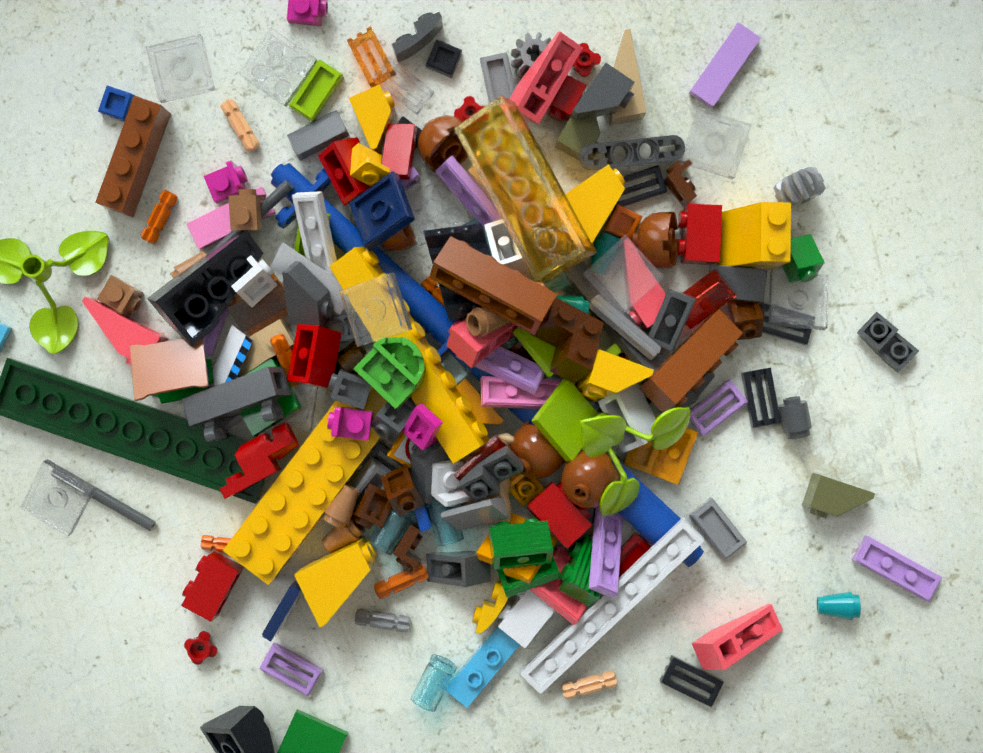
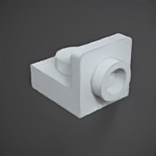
[231,255,278,307]
[431,460,470,507]

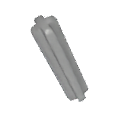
[589,295,661,360]

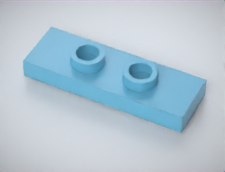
[445,626,520,708]

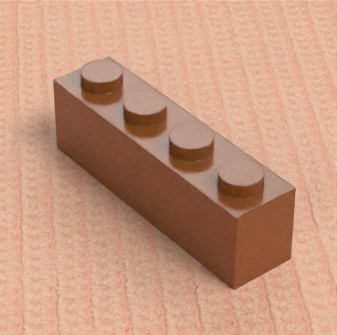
[95,95,171,218]
[429,236,557,336]
[639,308,743,413]

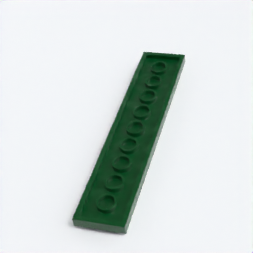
[0,358,266,504]

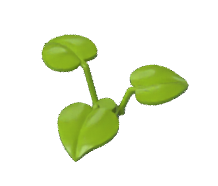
[0,231,109,354]
[580,406,691,517]

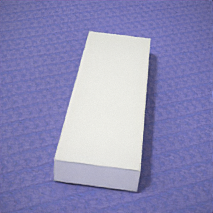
[292,192,337,277]

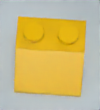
[575,349,654,402]

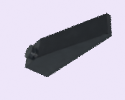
[147,230,263,346]
[200,706,275,753]

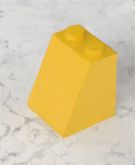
[548,164,625,258]
[716,202,791,270]
[294,536,378,628]

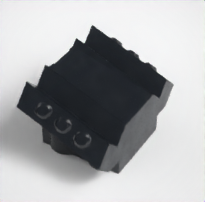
[423,223,491,321]

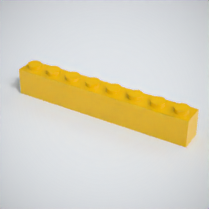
[329,247,490,464]

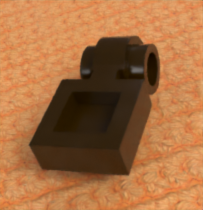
[337,338,367,375]

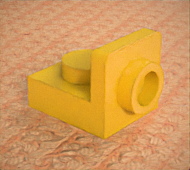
[350,143,390,186]

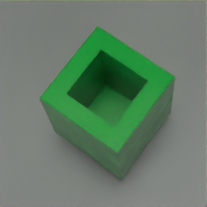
[782,234,825,283]

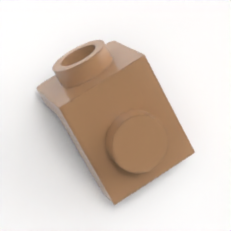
[228,189,266,230]

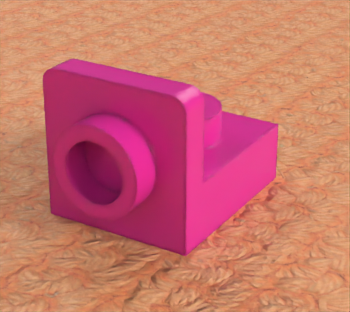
[287,0,328,26]
[203,160,248,204]
[402,403,443,451]
[327,407,373,441]

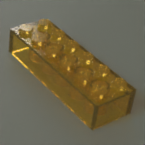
[454,95,597,283]

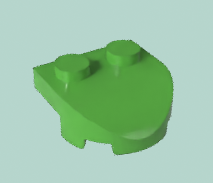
[353,337,425,410]

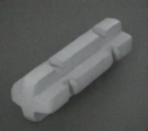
[355,608,411,633]

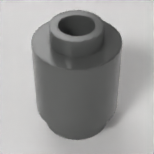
[778,396,812,439]

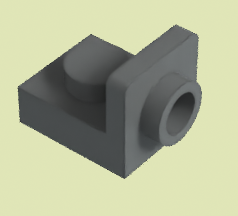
[328,369,372,410]
[371,399,416,443]

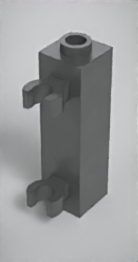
[182,367,291,442]

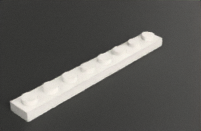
[520,518,704,694]

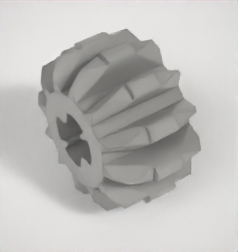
[511,32,552,77]
[773,167,826,209]

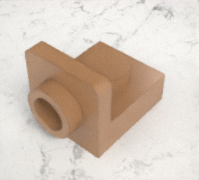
[97,275,143,317]

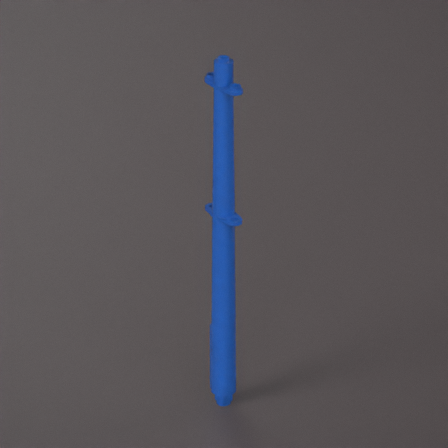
[271,163,704,567]

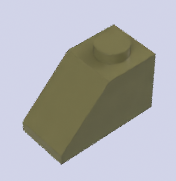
[555,92,601,160]
[802,473,875,519]

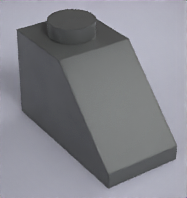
[571,63,635,121]
[282,261,334,326]
[410,441,463,505]
[426,551,491,587]

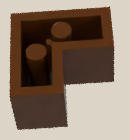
[531,298,604,383]

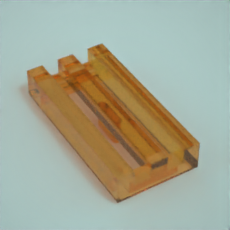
[347,26,397,88]

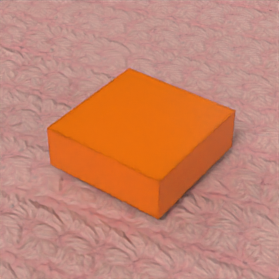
[604,204,643,241]

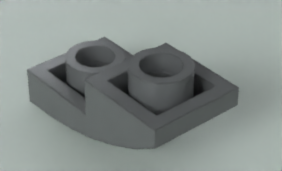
[392,12,443,63]
[857,312,919,373]
[458,446,524,503]

